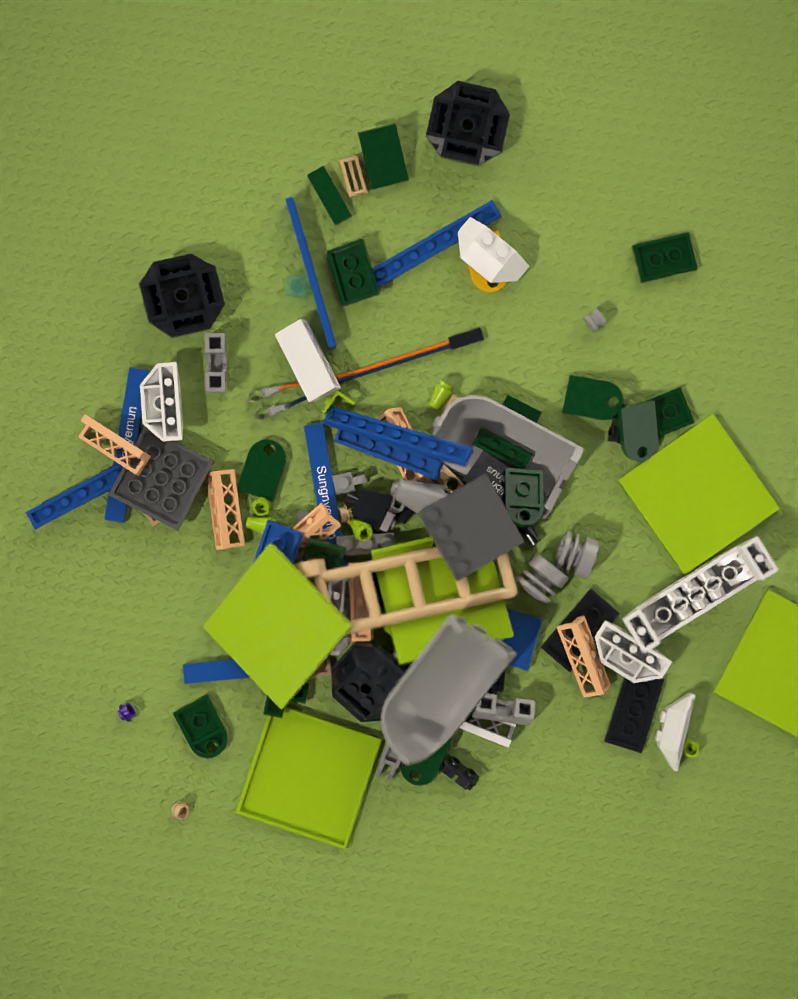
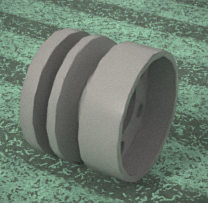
[555,531,599,579]
[516,553,569,605]

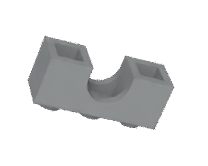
[205,333,227,394]
[472,694,535,726]

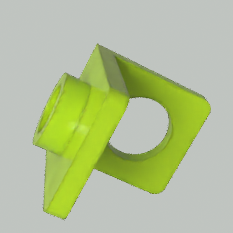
[322,391,356,415]

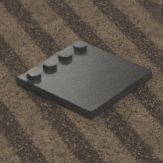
[109,426,214,531]
[418,474,524,581]

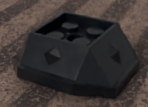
[426,81,510,166]
[139,253,225,338]
[331,641,408,722]

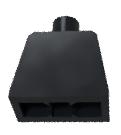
[344,489,393,531]

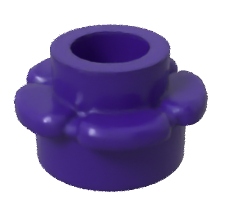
[118,703,136,722]

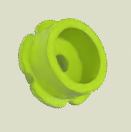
[252,497,271,516]
[682,739,700,758]

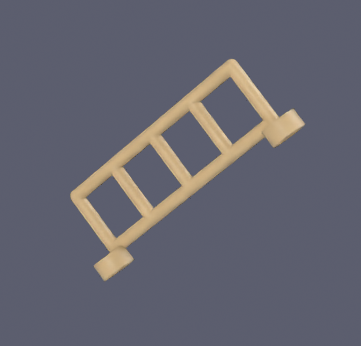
[295,525,517,635]

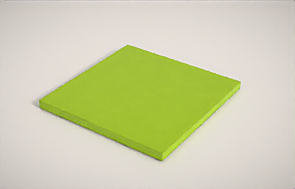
[618,414,780,575]
[370,537,514,665]
[203,543,353,709]
[712,589,798,737]
[235,706,382,850]

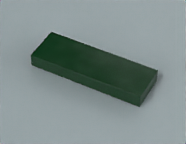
[307,166,352,226]
[472,427,533,469]

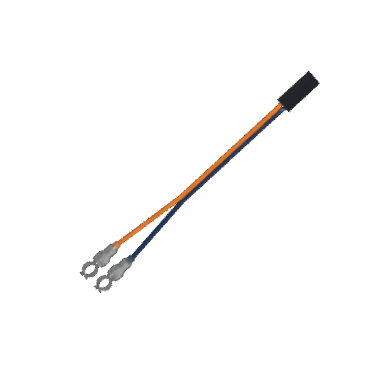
[246,328,484,421]

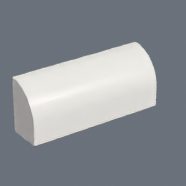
[275,319,341,402]

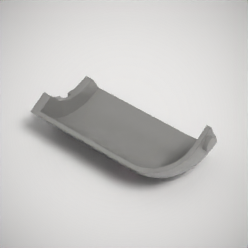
[432,395,584,520]
[381,615,517,765]

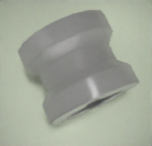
[583,308,607,333]

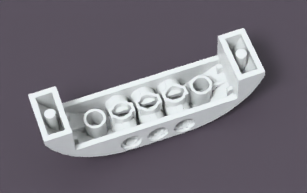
[623,536,778,653]

